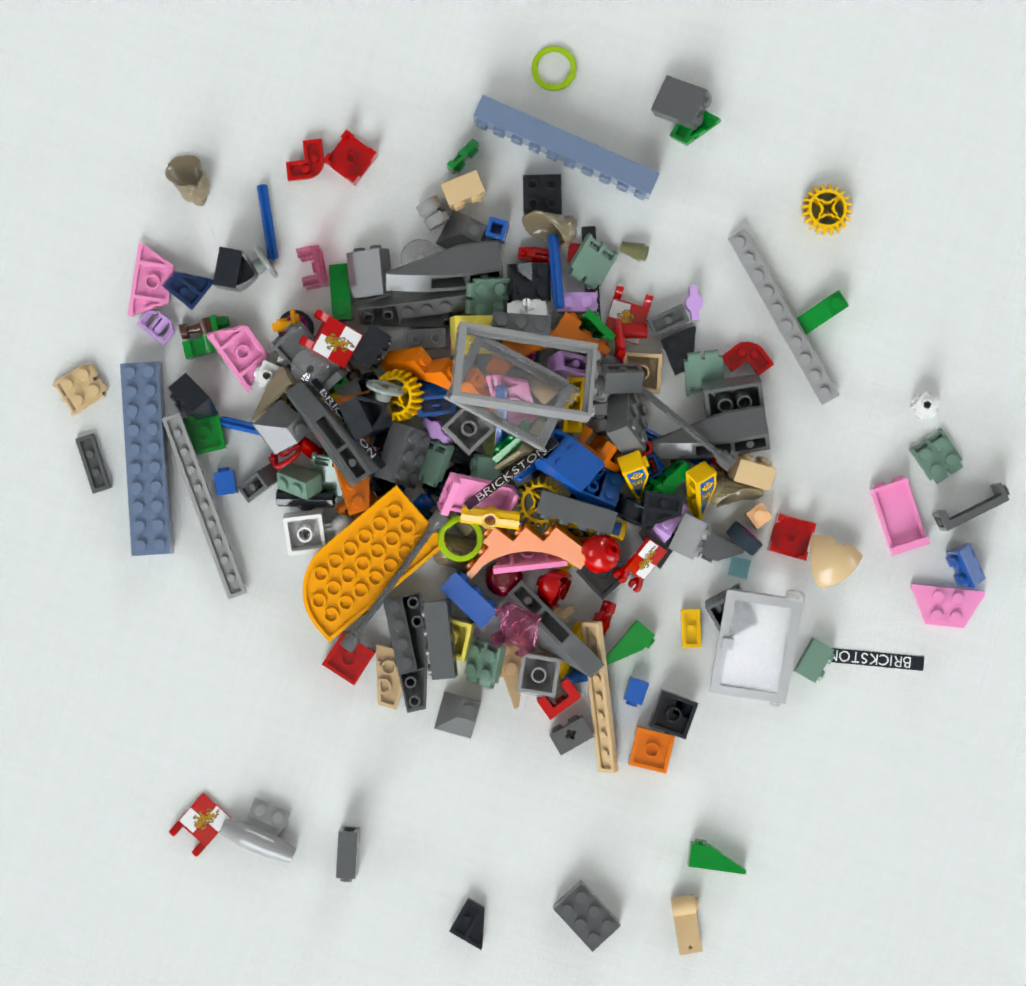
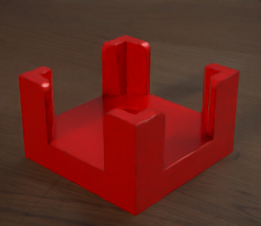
[323,129,378,186]
[767,513,817,561]
[322,631,376,685]
[536,678,582,720]

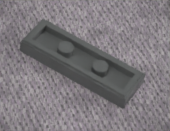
[75,433,112,494]

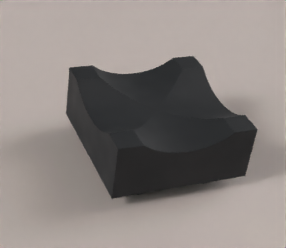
[523,174,562,215]

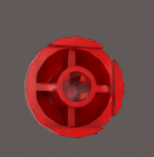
[581,534,620,573]
[536,569,572,609]

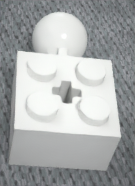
[283,508,354,556]

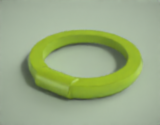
[531,46,577,91]
[438,516,483,562]

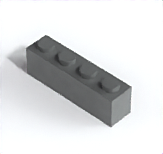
[536,489,618,535]
[421,599,458,680]

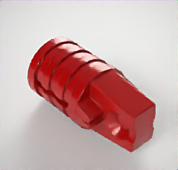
[518,246,549,263]

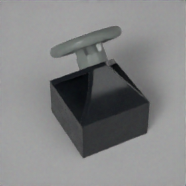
[212,245,278,292]
[338,379,404,441]

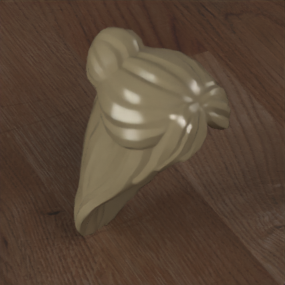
[165,155,211,206]
[522,210,578,248]
[710,470,764,508]
[433,534,479,573]

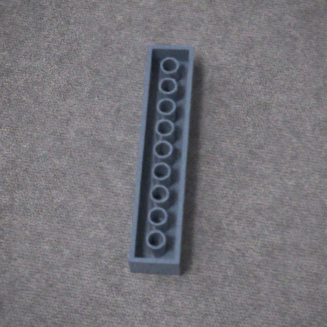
[473,95,660,200]
[120,361,173,556]

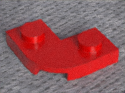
[286,138,324,182]
[722,342,774,376]

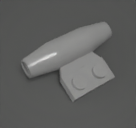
[219,798,296,863]

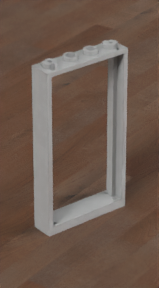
[449,322,600,423]

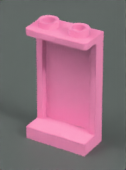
[437,472,519,519]
[870,475,930,555]

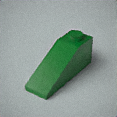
[329,263,354,322]
[797,290,849,334]
[606,620,655,665]
[687,839,746,874]

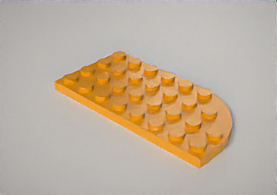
[303,484,447,642]

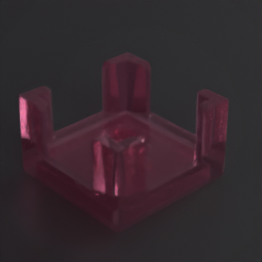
[296,244,329,291]
[490,602,541,657]

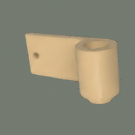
[670,894,703,955]

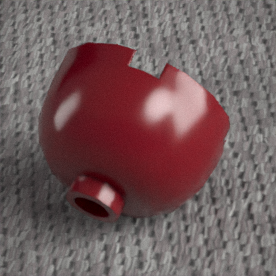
[485,560,523,597]

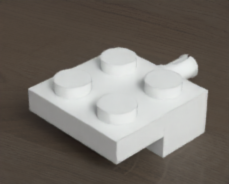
[507,298,547,315]

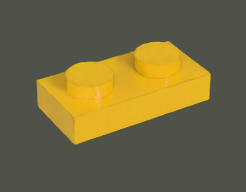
[680,609,701,648]

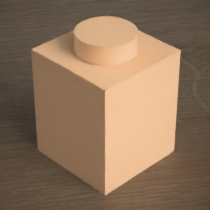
[744,502,773,529]

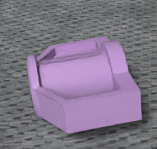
[684,285,703,321]
[137,310,175,346]
[422,417,455,444]

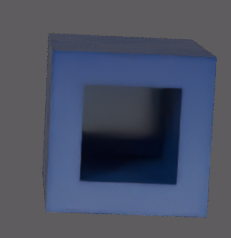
[485,216,510,244]
[214,467,238,496]
[623,676,649,707]

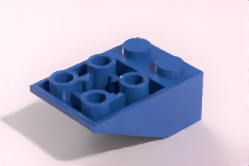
[416,357,457,418]
[534,428,605,492]
[562,467,625,510]
[945,543,986,589]

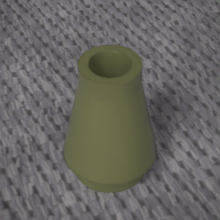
[620,241,649,262]

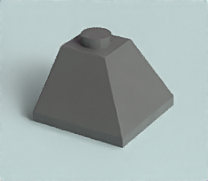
[436,210,487,249]
[252,399,311,454]
[434,691,481,739]

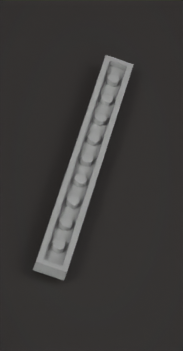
[728,228,840,405]
[162,412,247,599]

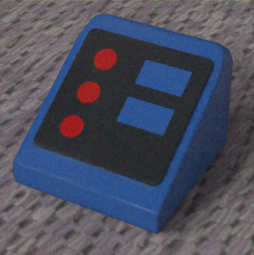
[646,452,664,481]

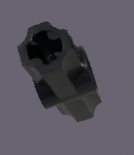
[276,489,336,511]

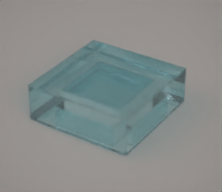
[727,556,751,579]

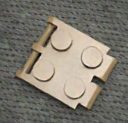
[52,363,108,417]

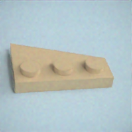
[375,644,402,710]

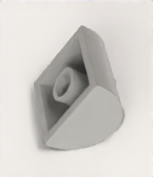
[441,408,496,456]
[669,513,711,560]
[516,653,561,698]

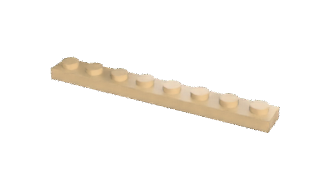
[582,621,619,773]

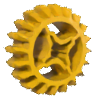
[801,183,853,236]
[380,369,424,422]
[515,477,566,529]

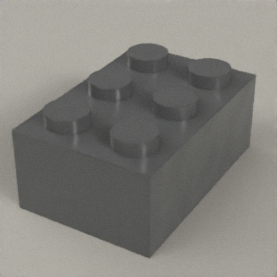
[701,373,765,418]
[606,393,648,456]
[374,421,431,489]
[553,880,621,952]

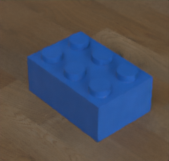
[439,571,498,628]

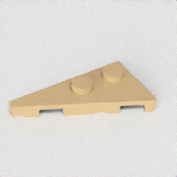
[493,635,528,709]

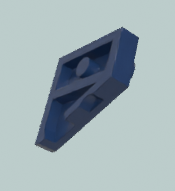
[162,271,213,310]

